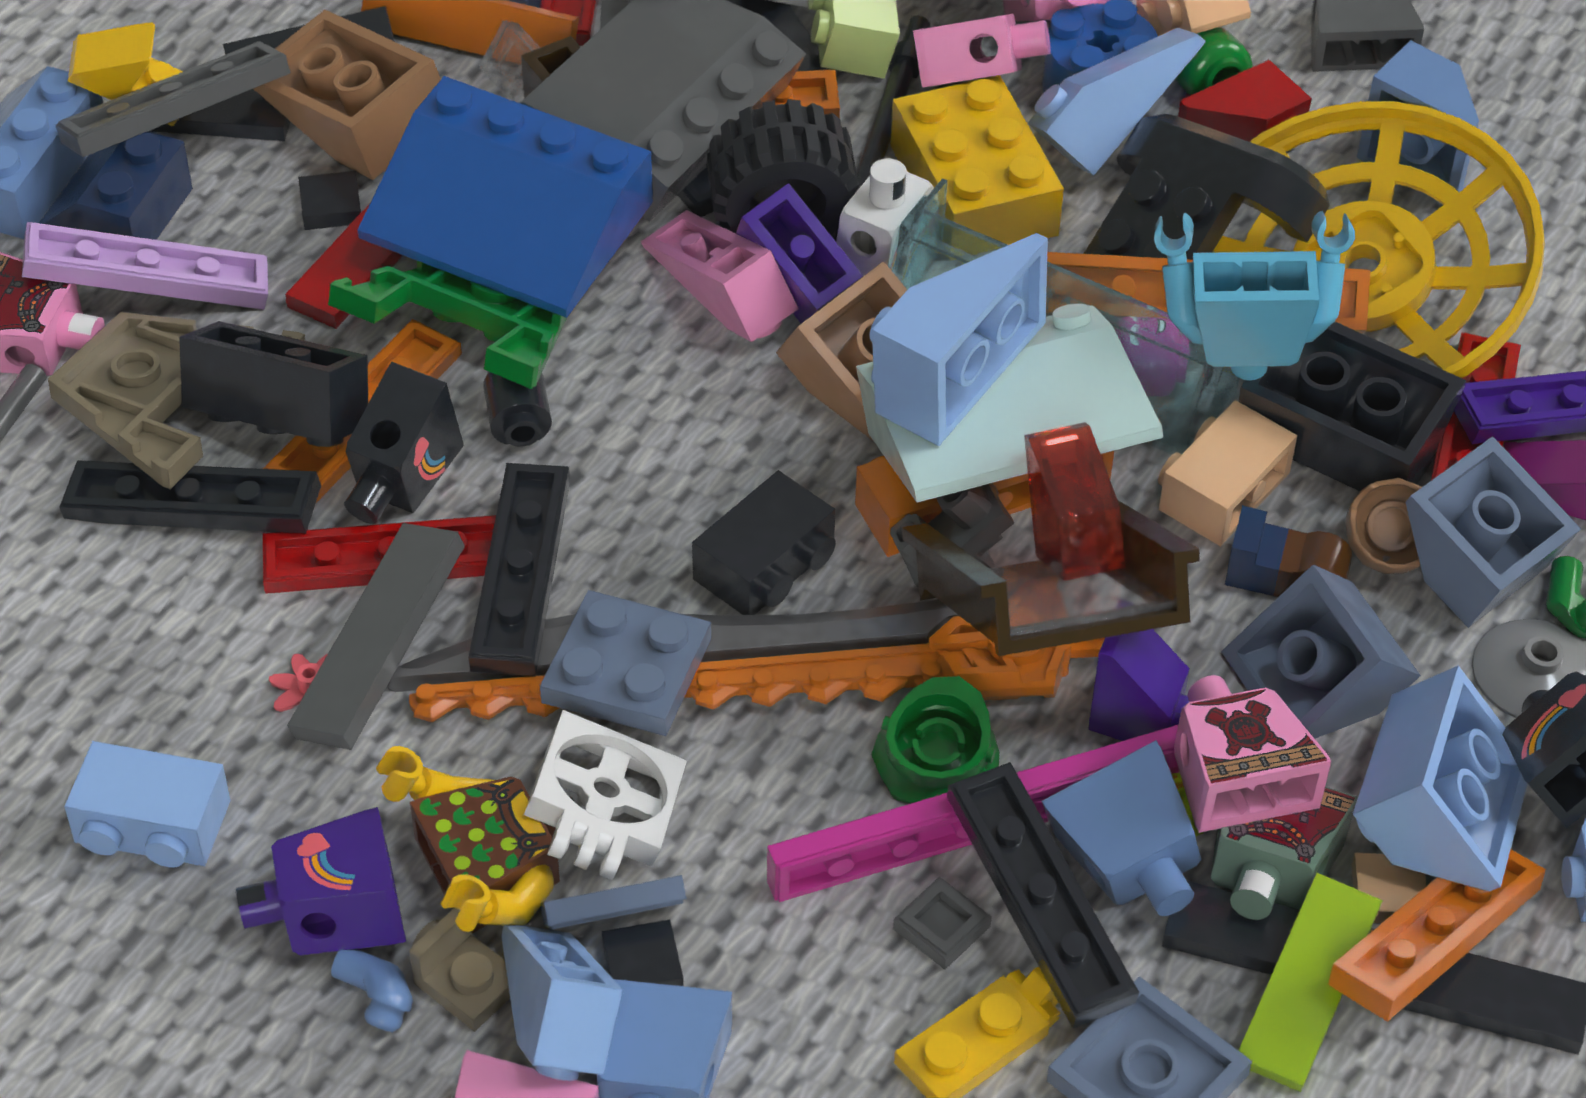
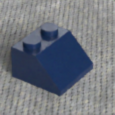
[39,131,193,240]

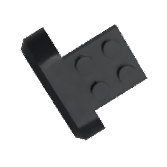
[1084,114,1330,260]

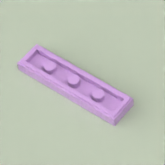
[22,222,268,310]

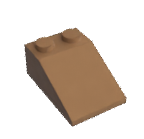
[253,9,441,180]
[776,261,907,441]

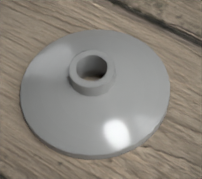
[1472,619,1586,718]

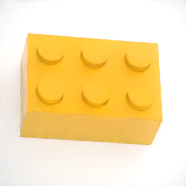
[891,75,1064,261]

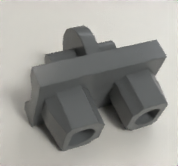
[890,483,1014,588]

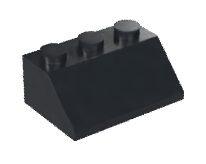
[1239,322,1466,491]

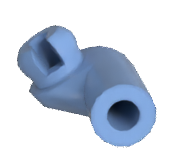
[331,949,413,1032]

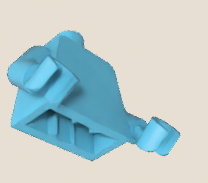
[1154,211,1355,381]

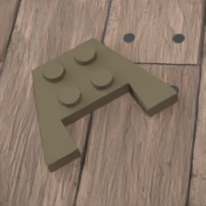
[48,312,305,489]

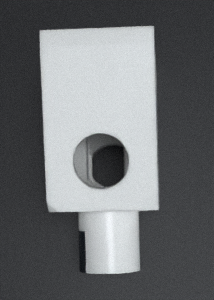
[837,158,936,282]

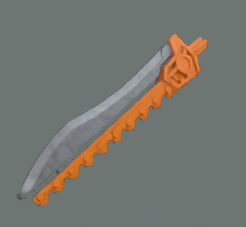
[387,580,1105,723]

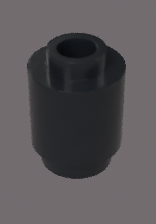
[483,371,552,447]

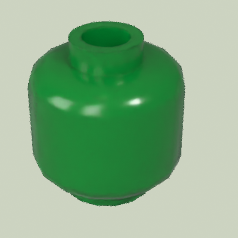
[1175,27,1253,96]

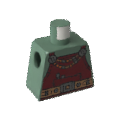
[1210,787,1358,920]

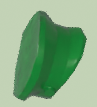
[871,676,1000,804]

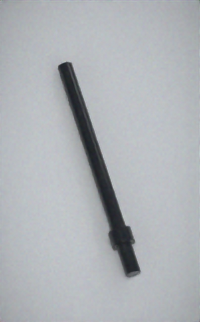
[833,15,931,242]

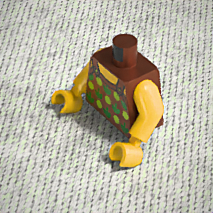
[376,746,575,933]

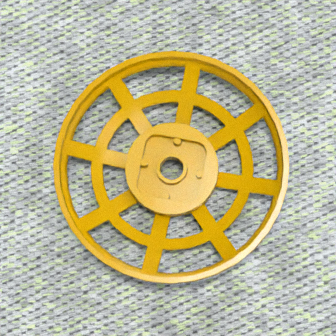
[1212,101,1545,378]

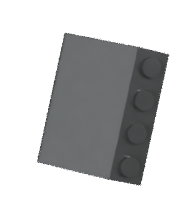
[520,0,806,222]

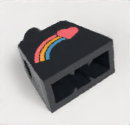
[344,362,464,524]
[1502,671,1586,828]

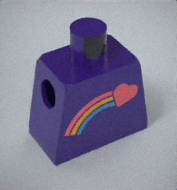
[236,807,407,956]

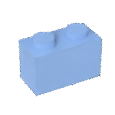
[64,741,231,868]

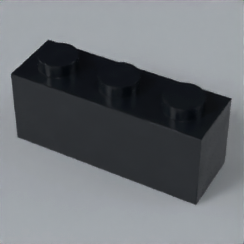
[179,321,368,447]

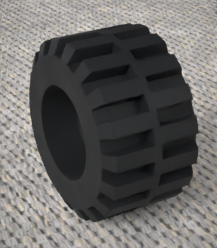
[707,99,859,238]

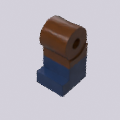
[1225,505,1352,597]

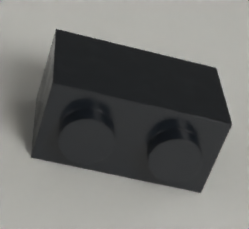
[692,470,836,615]

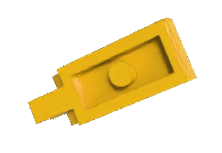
[894,966,1061,1098]

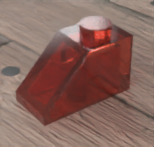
[1024,422,1125,581]

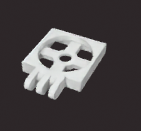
[524,710,687,881]

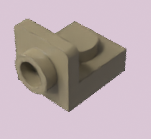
[409,908,510,1032]

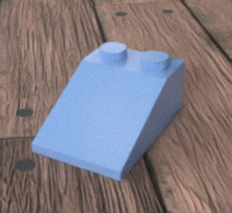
[869,233,1048,446]

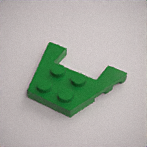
[328,261,567,389]

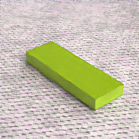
[1238,873,1383,1092]

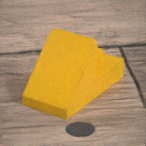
[67,22,183,126]

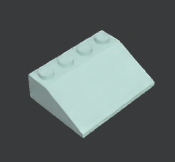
[856,304,1163,503]

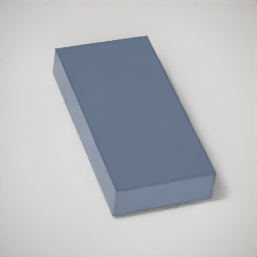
[540,875,687,930]

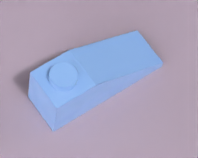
[1028,28,1206,175]
[501,925,623,1081]

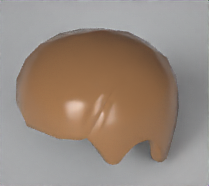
[1345,478,1422,574]

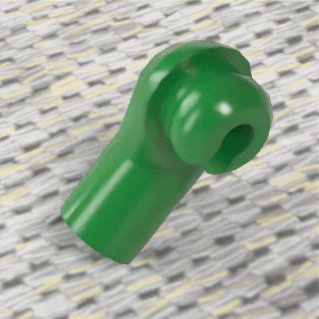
[1546,556,1586,638]

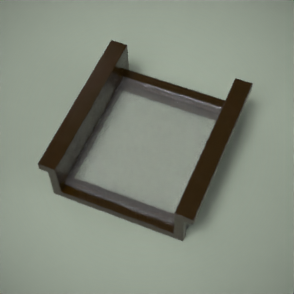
[902,493,1200,656]

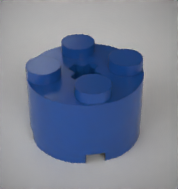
[1042,0,1158,93]

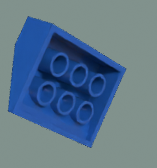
[358,76,653,318]

